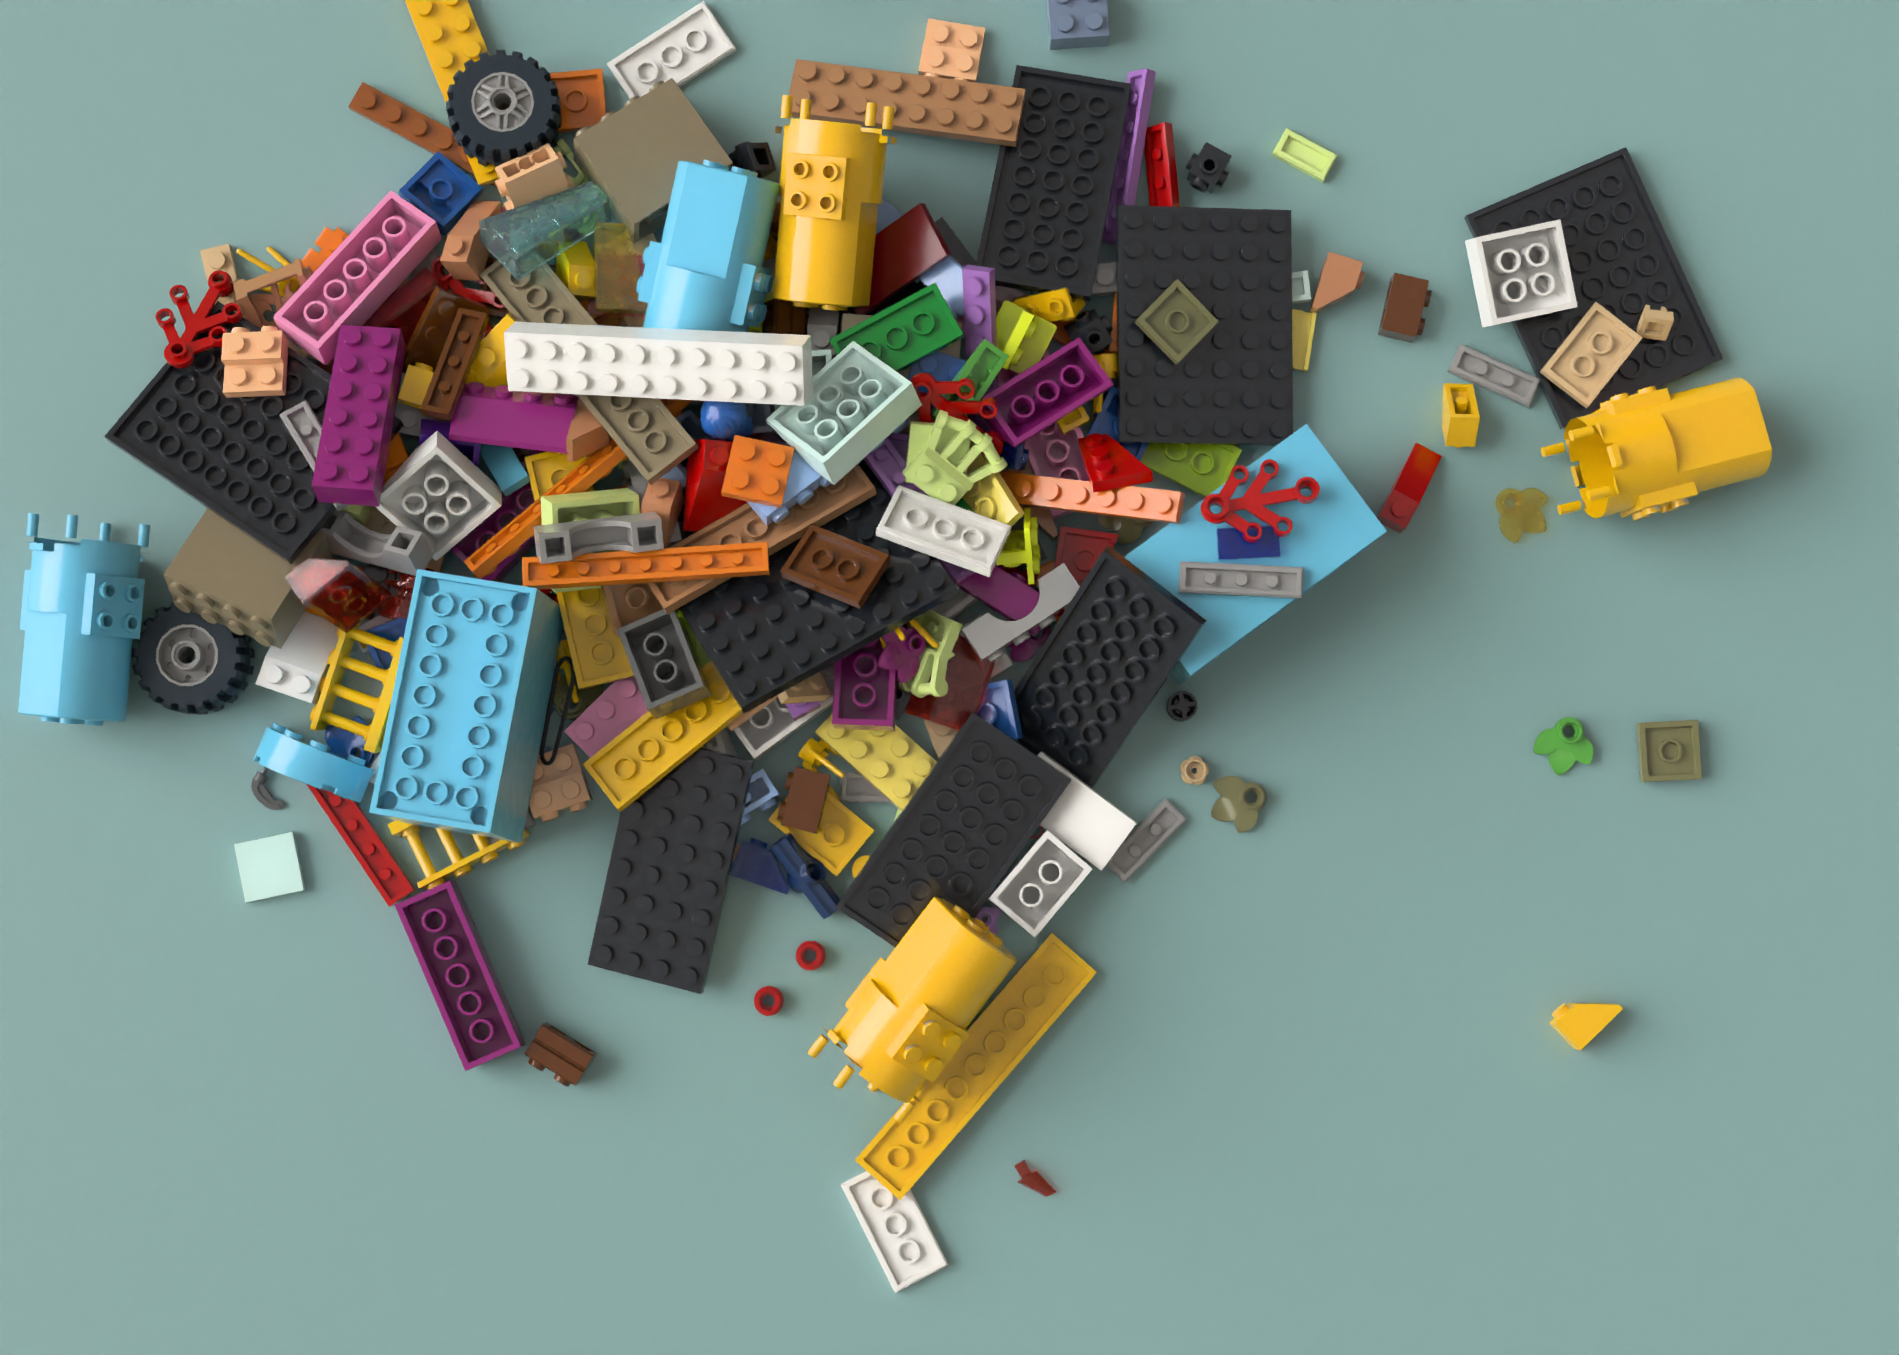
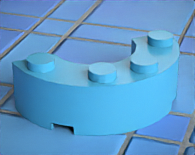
[253,723,374,803]

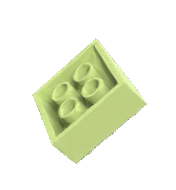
[541,488,640,593]

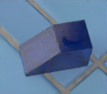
[731,838,790,895]

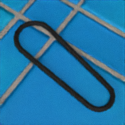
[539,656,576,765]

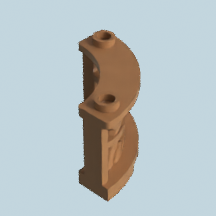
[233,258,335,375]

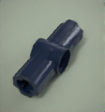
[770,832,840,919]

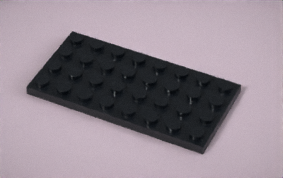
[976,65,1131,301]
[1014,546,1207,789]
[836,711,1071,948]
[588,747,755,994]

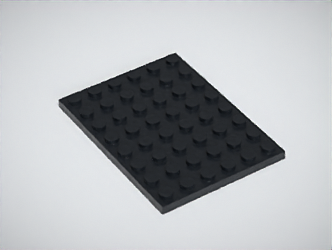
[1464,147,1723,430]
[1116,205,1293,445]
[104,301,404,564]
[679,464,958,714]

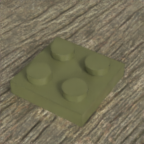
[1134,279,1219,365]
[1636,720,1702,782]

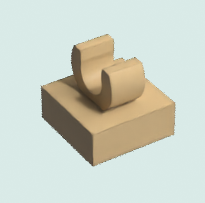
[1636,305,1674,341]

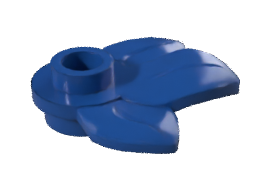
[325,716,375,767]

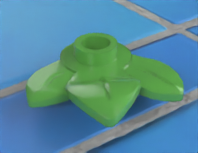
[1533,717,1594,775]

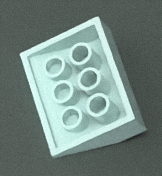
[766,341,922,485]

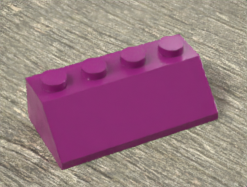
[980,337,1114,448]
[449,382,580,454]

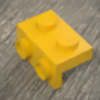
[1013,288,1086,322]

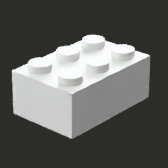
[988,830,1093,938]

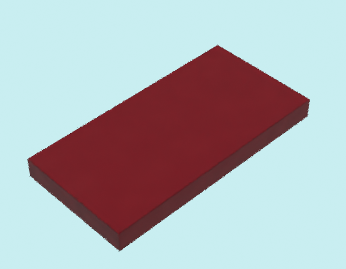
[853,203,951,315]

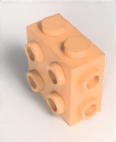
[495,143,575,228]

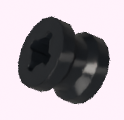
[1166,691,1197,722]

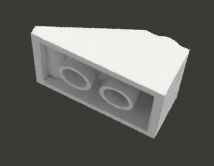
[255,612,340,705]

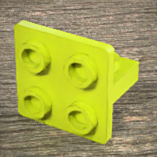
[996,300,1057,374]
[996,508,1041,584]

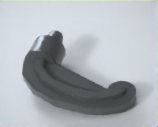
[251,766,284,810]

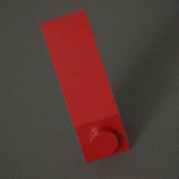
[1376,443,1442,533]

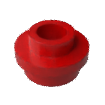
[796,941,826,971]
[754,986,784,1016]

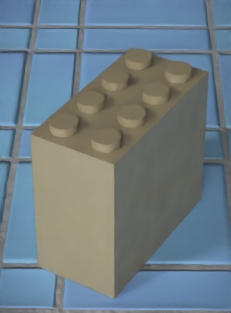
[574,78,733,244]
[163,508,334,649]

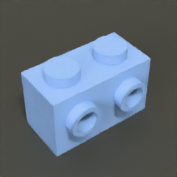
[741,769,780,825]

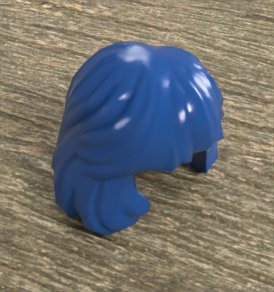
[700,401,753,442]

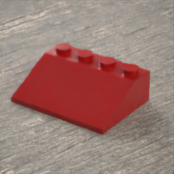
[683,439,795,532]

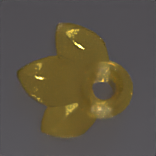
[1495,488,1548,543]

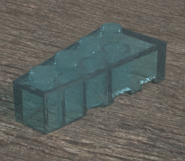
[479,181,611,280]

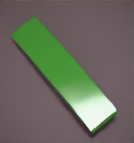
[931,339,1009,423]

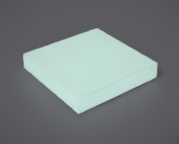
[234,832,306,903]

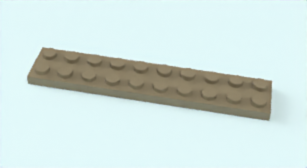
[479,239,699,485]

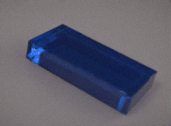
[1216,526,1280,560]

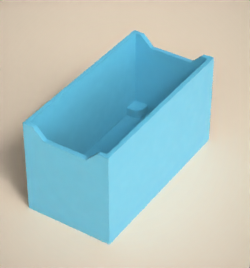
[1124,424,1387,684]
[369,569,563,843]

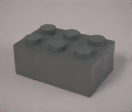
[617,609,712,719]

